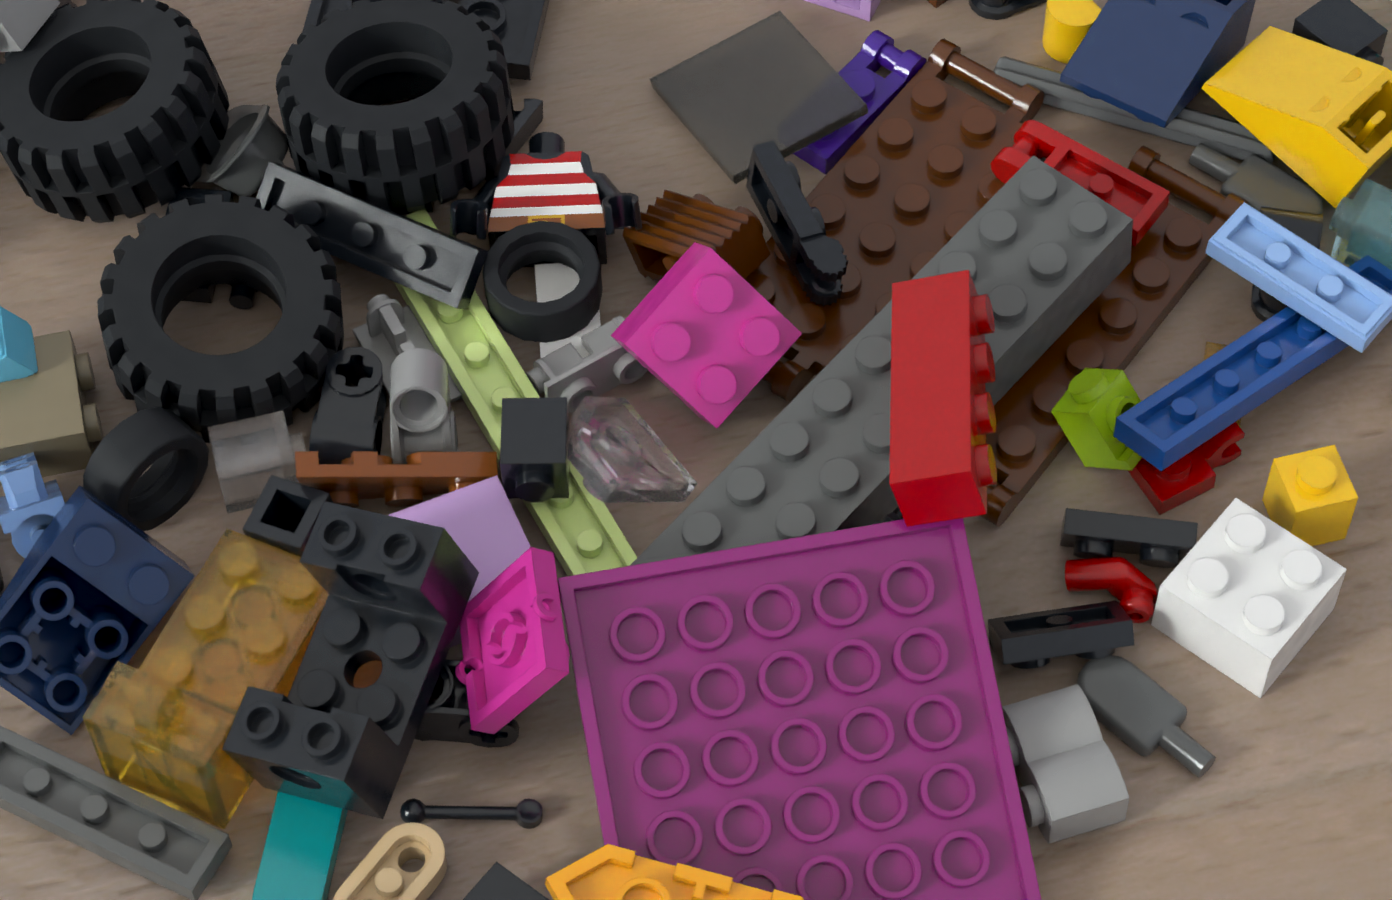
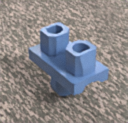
[0,452,65,558]

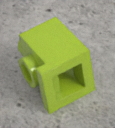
[1051,368,1142,471]

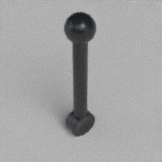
[400,798,543,829]

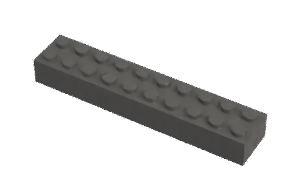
[630,156,1133,566]

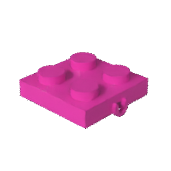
[455,547,570,734]

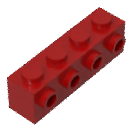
[889,270,997,527]

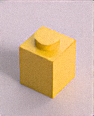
[1262,444,1358,546]

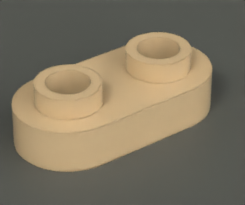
[333,822,447,900]

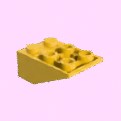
[1201,26,1392,209]

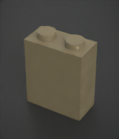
[0,330,103,485]

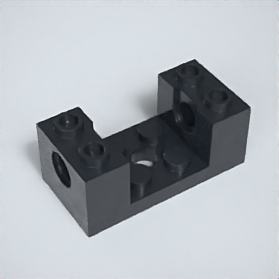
[222,501,479,819]

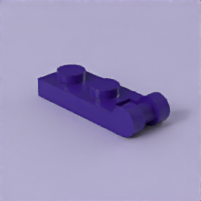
[779,30,927,174]

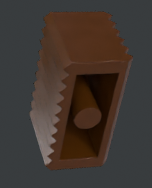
[622,190,770,281]

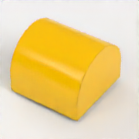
[1042,0,1102,64]

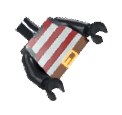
[450,132,642,267]

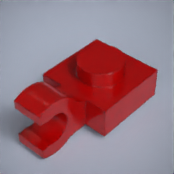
[1127,422,1245,515]

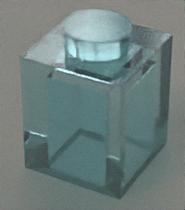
[1329,178,1392,270]

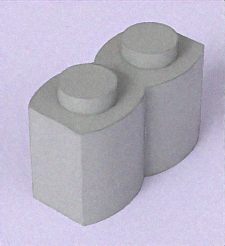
[1002,684,1129,844]

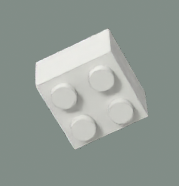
[1151,498,1347,698]

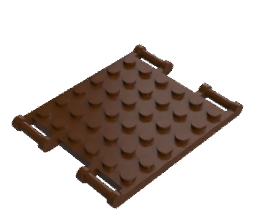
[745,38,1249,526]

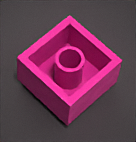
[611,242,802,428]

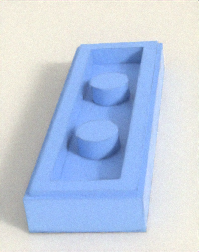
[1206,202,1392,353]

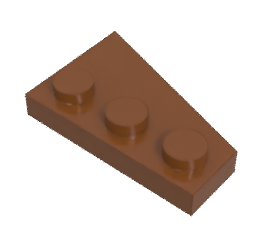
[295,451,501,508]

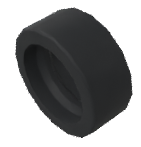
[482,221,603,343]
[83,407,209,531]

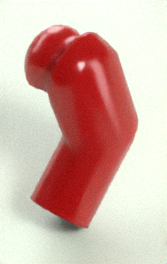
[1065,557,1158,623]

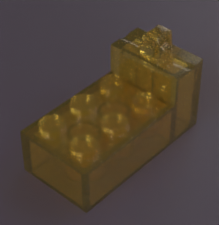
[83,528,329,829]

